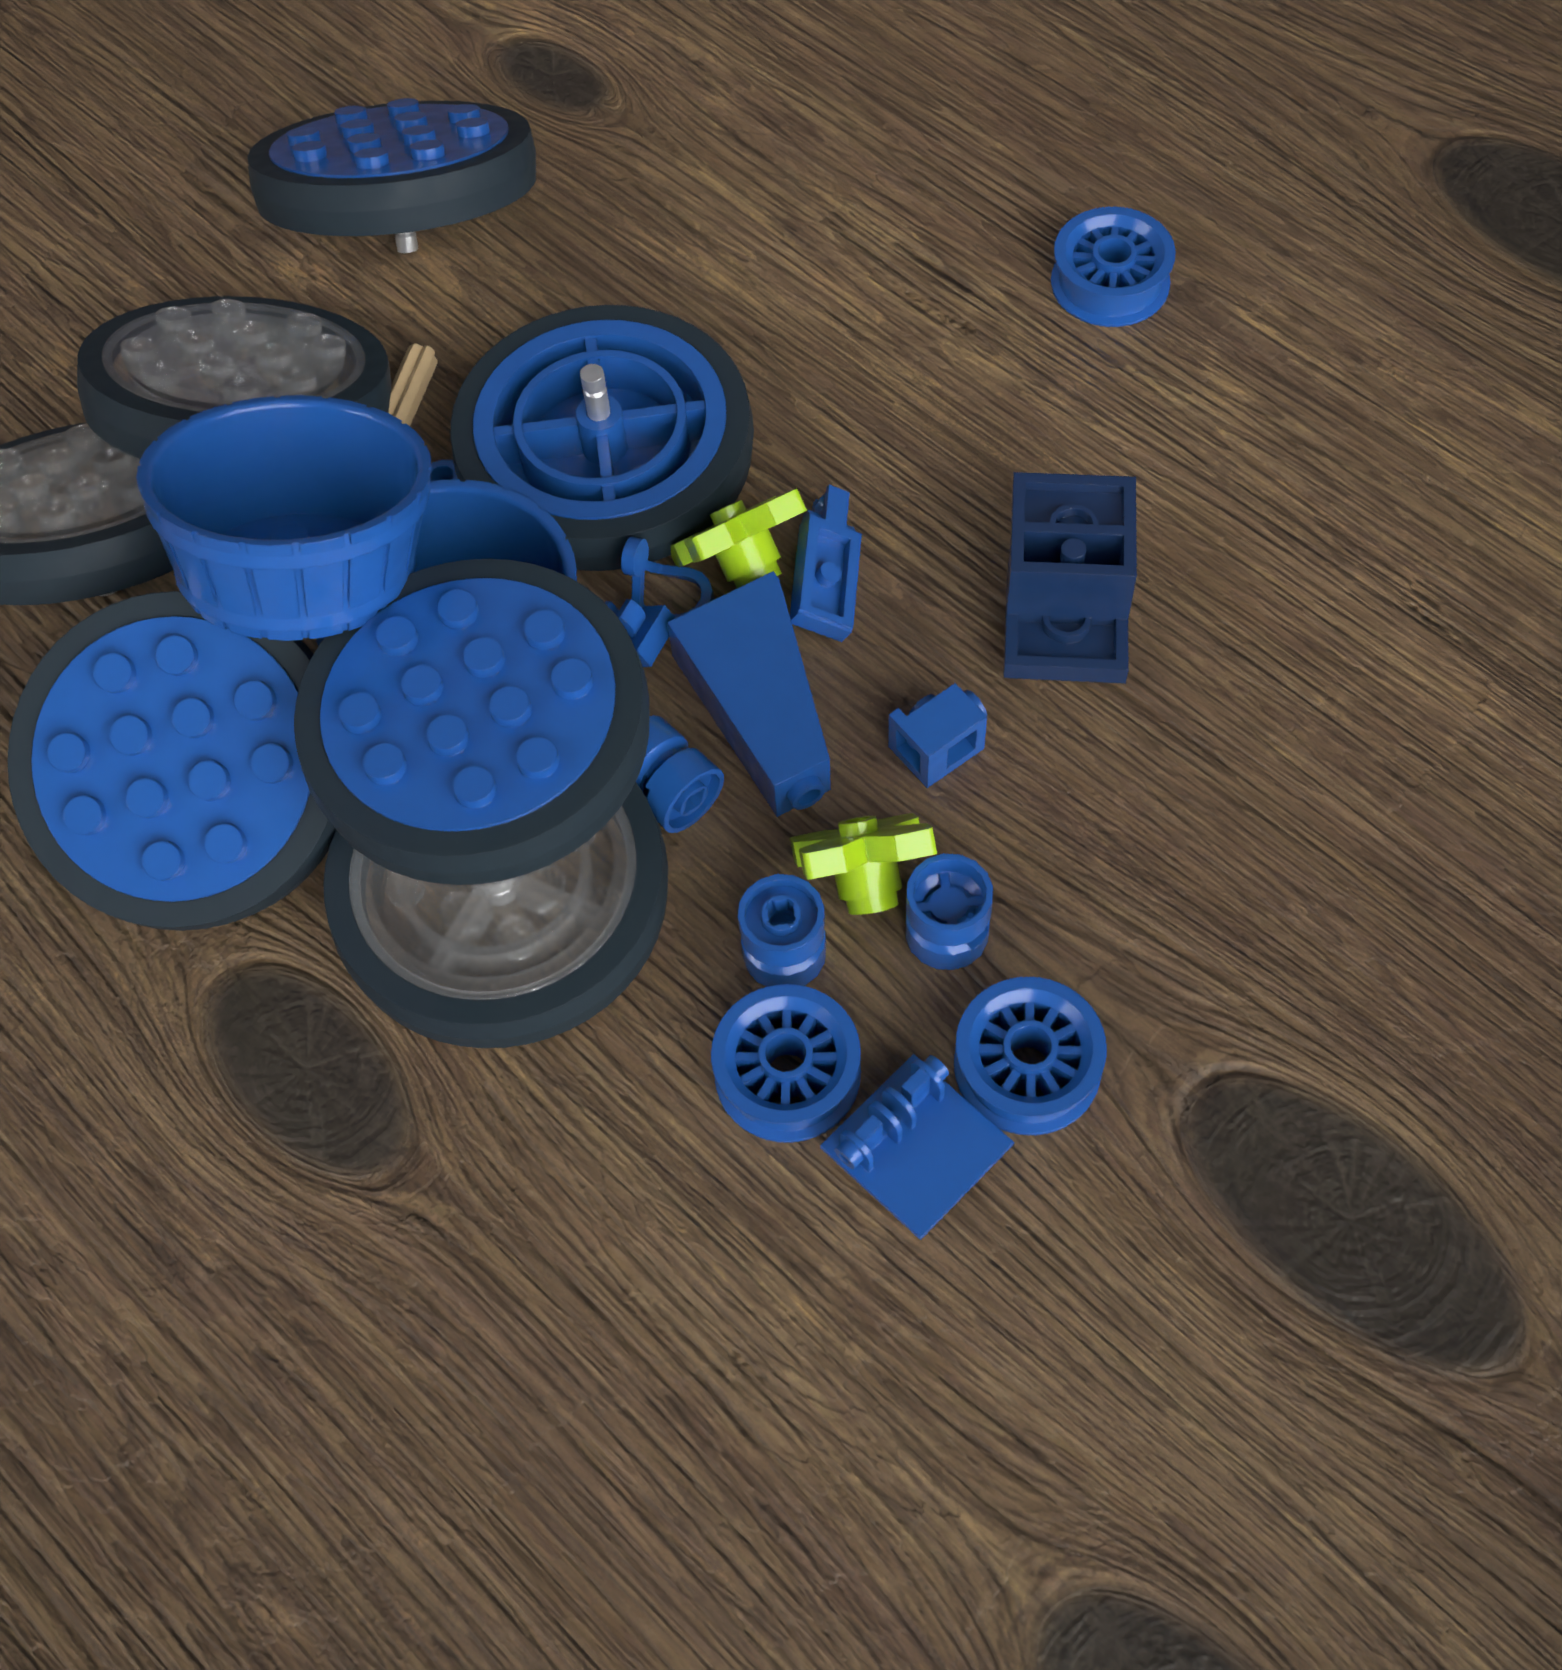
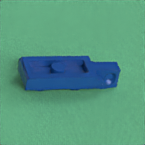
[790,484,862,642]

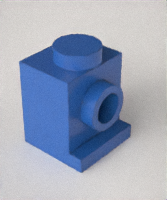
[888,683,987,788]

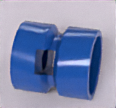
[636,715,724,833]
[905,853,993,970]
[738,874,826,987]

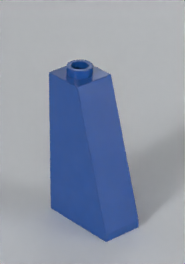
[667,571,831,817]

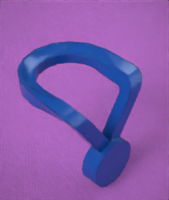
[621,537,715,618]

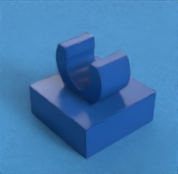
[605,599,676,667]

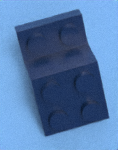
[1003,472,1137,684]

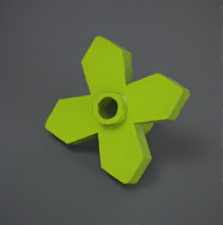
[671,488,807,588]
[790,813,937,915]

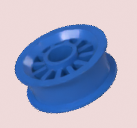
[1051,207,1176,327]
[954,977,1107,1135]
[711,984,861,1143]

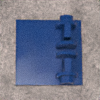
[820,1054,1014,1240]

